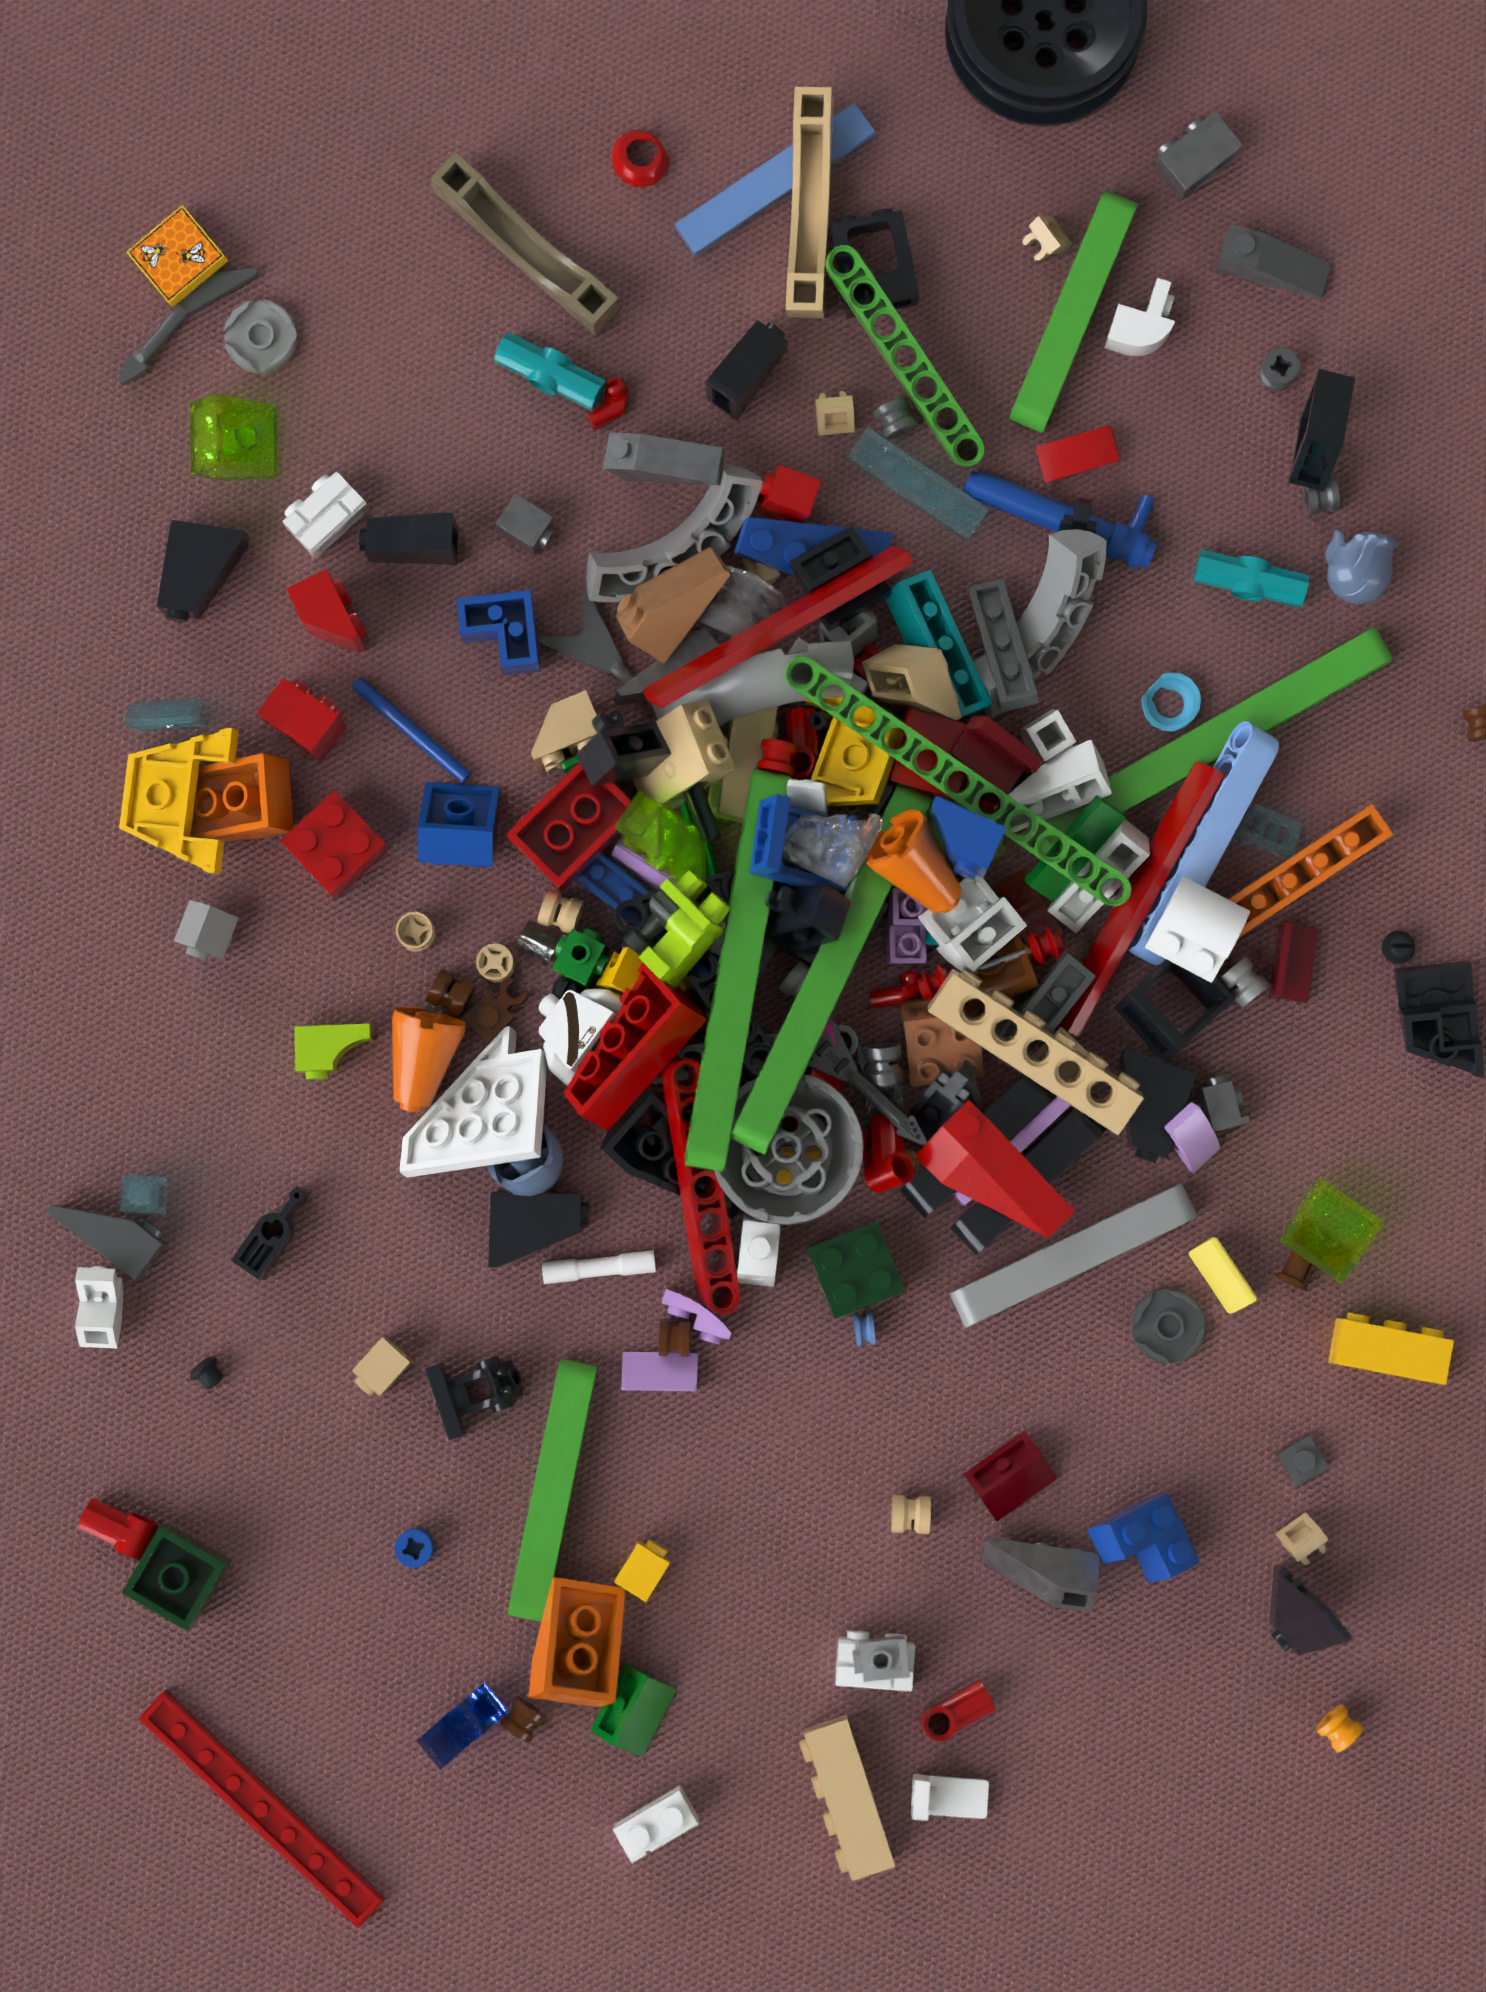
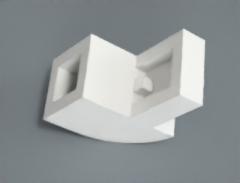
[1104,278,1175,356]
[1020,709,1076,767]
[75,1266,123,1349]

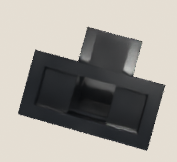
[425,1356,523,1441]

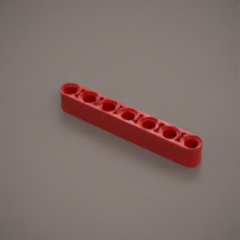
[661,1056,740,1315]

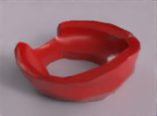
[611,130,669,187]

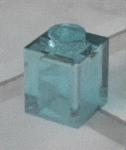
[120,1174,168,1215]

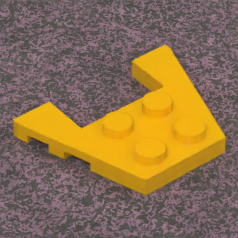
[791,696,904,807]
[119,728,239,875]

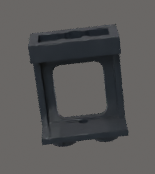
[829,208,919,319]

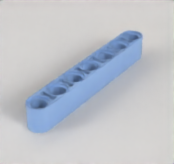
[1127,721,1279,965]

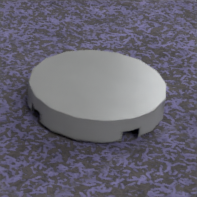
[224,300,298,374]

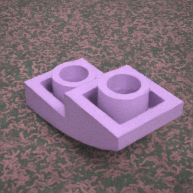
[886,888,927,965]
[1164,1102,1220,1174]
[662,1289,731,1345]

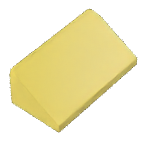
[1189,1237,1257,1314]

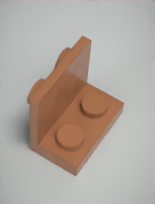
[900,998,984,1087]

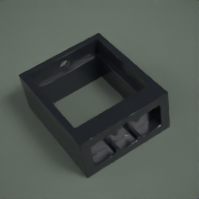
[1288,369,1355,492]
[1114,959,1236,1063]

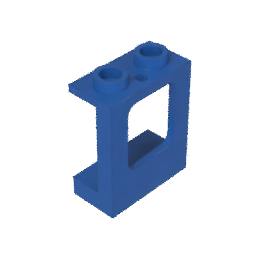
[749,794,858,892]

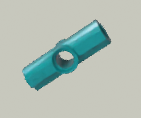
[494,332,606,411]
[1193,549,1309,608]

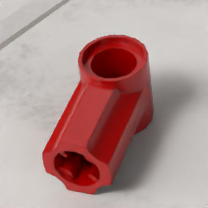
[786,708,822,780]
[864,1114,914,1193]
[78,1498,160,1561]
[919,1680,996,1741]

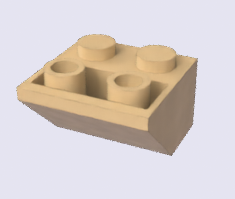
[862,644,962,721]
[531,690,597,773]

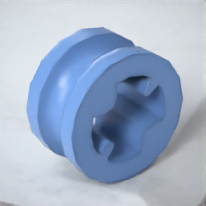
[853,1311,876,1347]

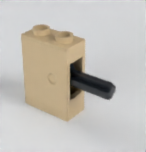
[633,700,736,843]

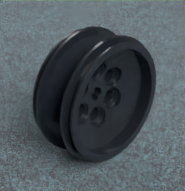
[945,0,1147,126]

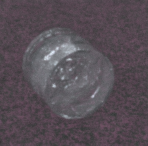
[692,565,785,654]

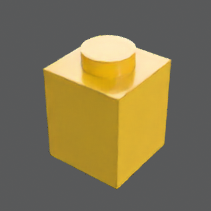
[614,1539,671,1602]

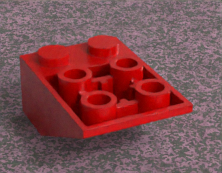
[888,708,1023,813]

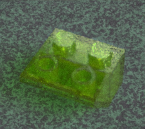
[614,790,706,883]

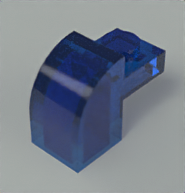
[416,1683,508,1770]

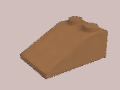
[616,547,731,664]

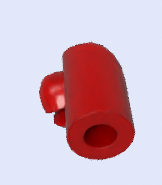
[587,378,629,430]
[870,971,921,1009]

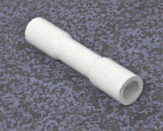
[542,1250,656,1284]

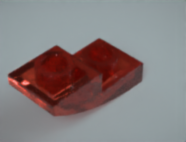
[992,870,1065,947]

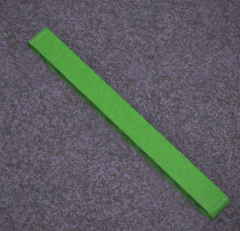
[1027,627,1394,854]
[784,656,1131,906]
[684,768,791,1172]
[730,783,933,1155]

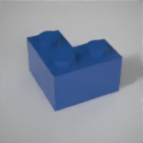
[456,590,541,675]
[1087,1493,1200,1583]

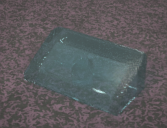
[125,699,205,731]

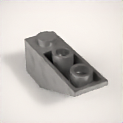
[982,1537,1100,1612]

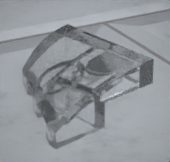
[783,814,883,887]

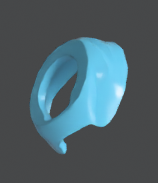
[1142,672,1201,732]

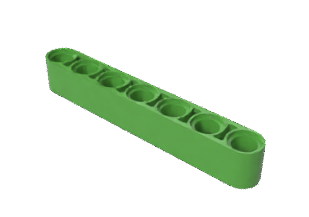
[1009,189,1138,433]
[825,245,984,467]
[507,1358,598,1622]

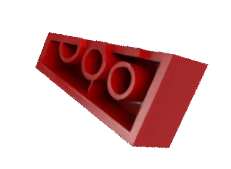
[563,962,707,1131]

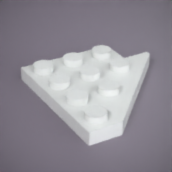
[400,1026,547,1178]

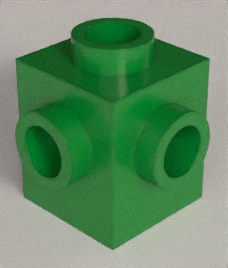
[552,927,610,989]

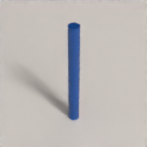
[351,677,472,784]

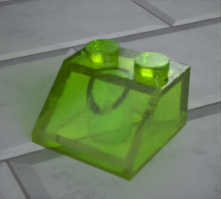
[190,394,277,480]
[1279,1179,1385,1284]

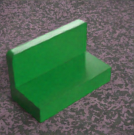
[590,1662,676,1756]

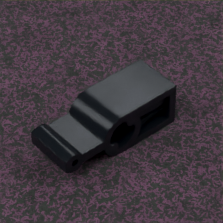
[231,1187,309,1280]

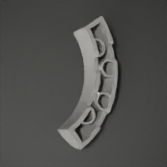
[586,463,763,602]
[973,529,1107,719]
[652,641,854,726]

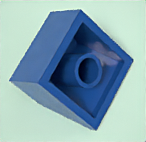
[417,782,500,867]
[929,796,1007,880]

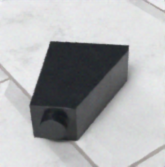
[706,320,788,421]
[359,512,459,565]
[156,520,250,623]
[1120,1048,1197,1164]
[488,1192,590,1268]

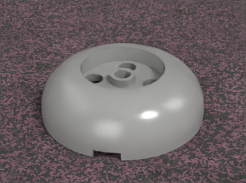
[714,1075,863,1225]

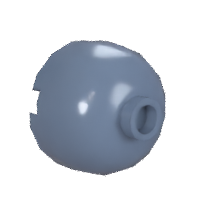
[487,1123,564,1196]

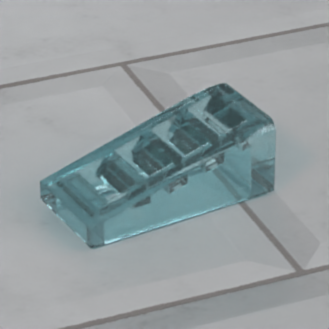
[1231,802,1303,859]

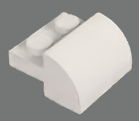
[917,876,1027,973]
[1145,876,1250,983]

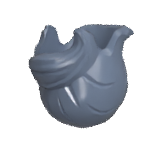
[1325,529,1398,604]

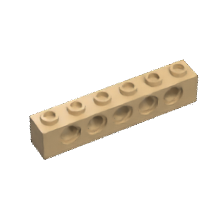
[928,969,1144,1135]

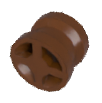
[1463,705,1486,742]
[659,1319,690,1357]
[499,1696,547,1743]

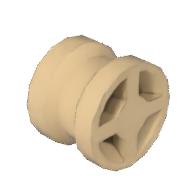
[476,943,515,983]

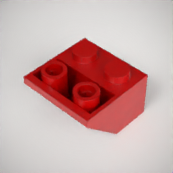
[286,569,368,652]

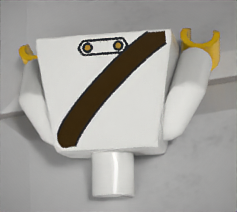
[539,989,623,1086]

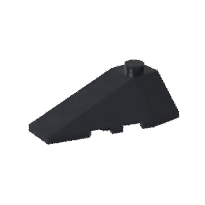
[600,1090,740,1218]
[1269,1564,1354,1655]

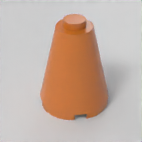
[862,809,961,913]
[392,1006,466,1113]

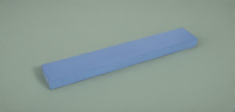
[674,103,875,257]

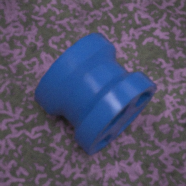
[395,1528,435,1568]

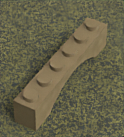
[430,152,620,337]

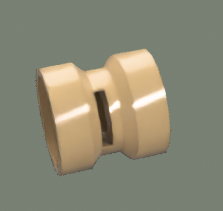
[537,889,585,934]
[395,912,436,952]
[891,1495,931,1534]

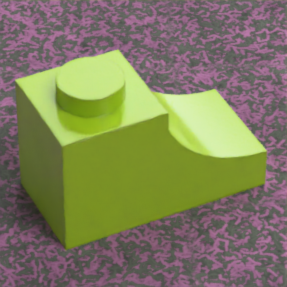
[294,1024,374,1080]

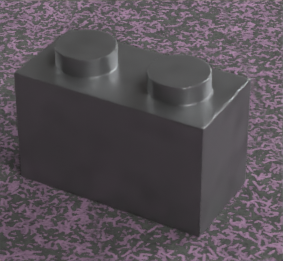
[1154,111,1243,201]

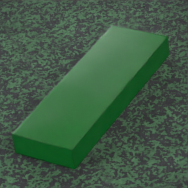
[1024,795,1126,902]

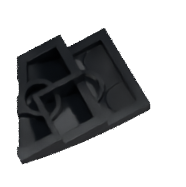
[1394,961,1484,1077]

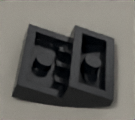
[790,526,892,632]

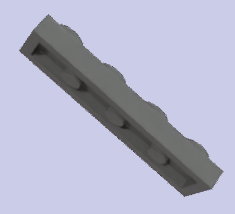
[968,578,1039,712]

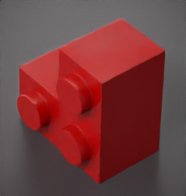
[257,678,347,763]

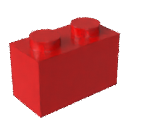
[755,465,821,523]

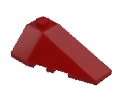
[915,1100,1075,1238]

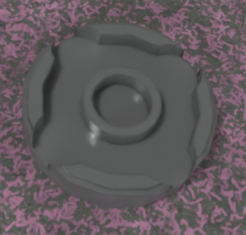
[1130,1289,1206,1364]

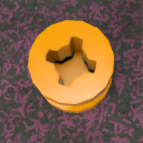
[1315,1704,1364,1753]

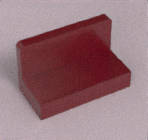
[950,716,1044,795]
[1269,921,1318,1003]
[963,1431,1057,1521]

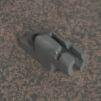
[995,952,1096,1053]

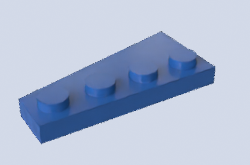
[734,517,893,577]

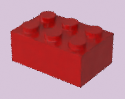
[506,762,641,892]

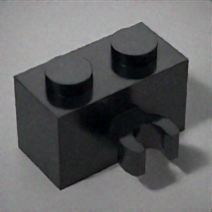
[576,710,672,786]
[764,882,851,953]

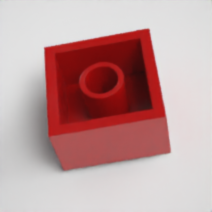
[280,790,390,899]

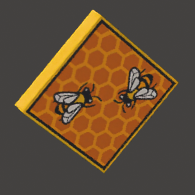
[127,205,229,308]

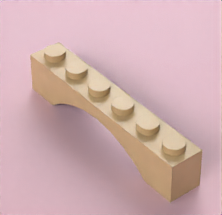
[786,87,834,319]

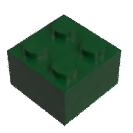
[806,1221,905,1319]
[122,1523,232,1631]

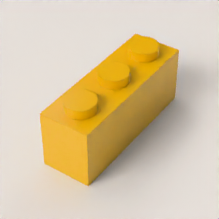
[1328,1313,1454,1385]

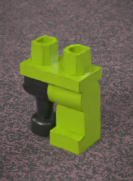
[622,870,731,987]

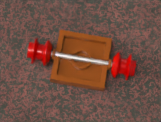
[916,925,1065,1012]

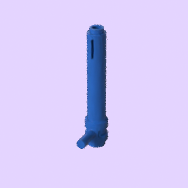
[964,470,1158,569]

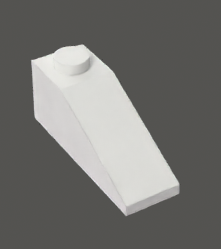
[994,739,1112,833]
[1048,819,1150,933]

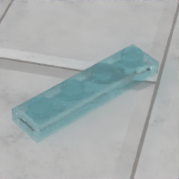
[846,427,989,543]

